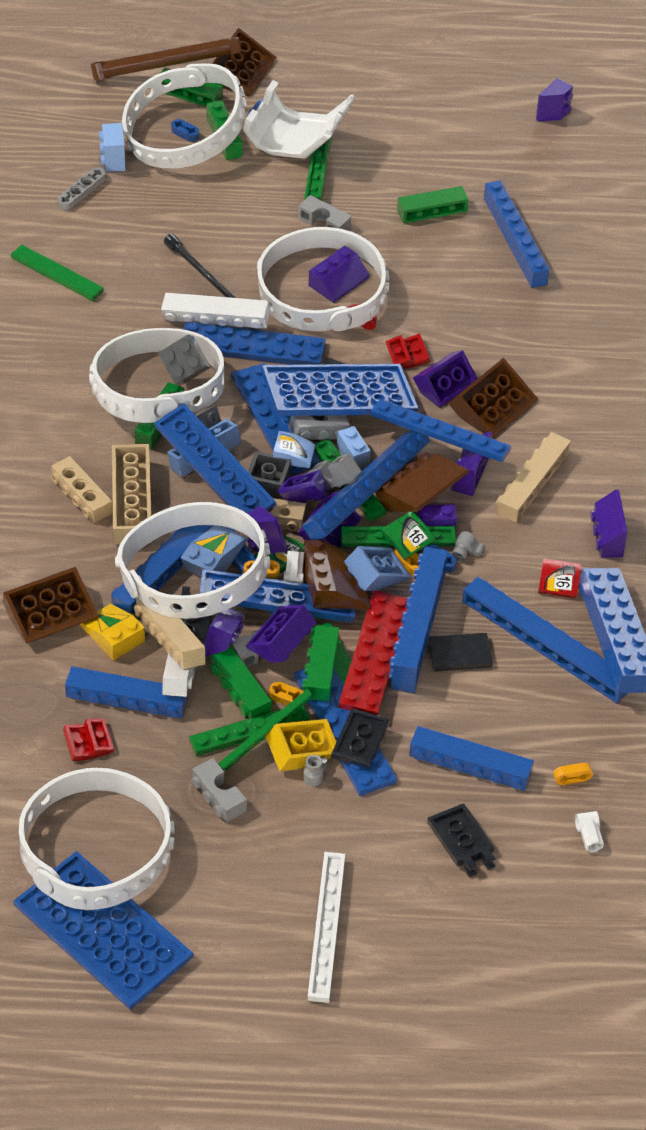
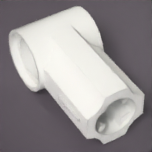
[283,551,304,584]
[575,811,604,853]

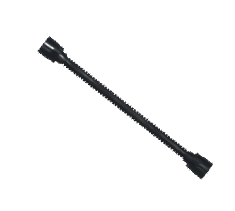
[164,233,256,329]

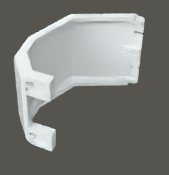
[243,80,355,159]

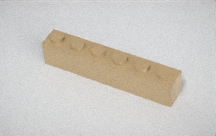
[496,432,571,523]
[134,597,205,669]

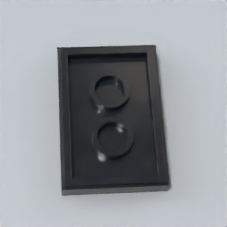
[428,633,493,672]
[331,708,390,770]

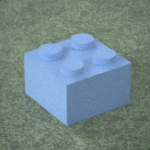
[99,123,125,172]

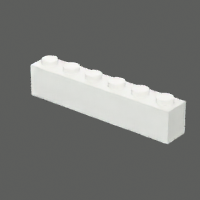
[161,293,271,328]

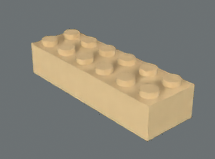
[112,444,152,544]

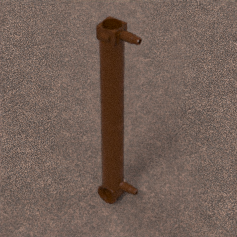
[90,37,242,80]

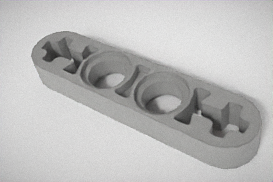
[58,167,106,211]

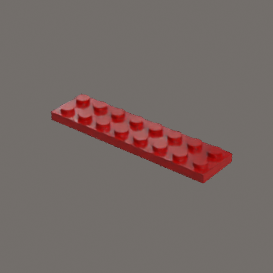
[338,590,407,716]

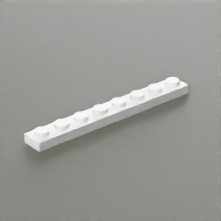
[307,852,345,1003]

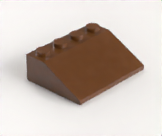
[212,28,277,97]
[448,357,538,438]
[375,452,469,512]
[302,540,370,609]
[2,567,99,644]

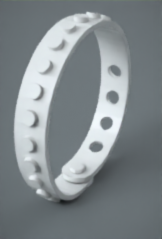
[122,63,246,168]
[257,227,390,331]
[89,328,224,423]
[115,502,270,619]
[19,768,175,910]

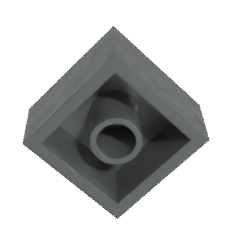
[158,334,211,386]
[248,451,292,500]

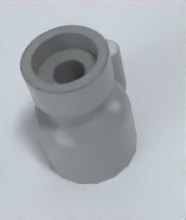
[451,531,485,562]
[303,755,327,787]

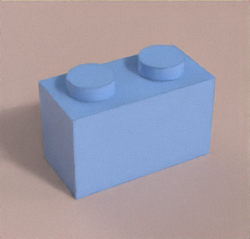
[337,426,370,469]

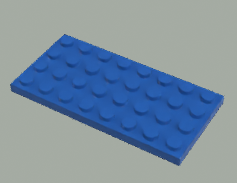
[261,364,419,416]
[13,851,193,1010]

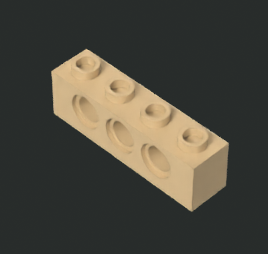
[51,456,113,523]
[268,499,306,532]

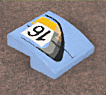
[273,431,315,468]

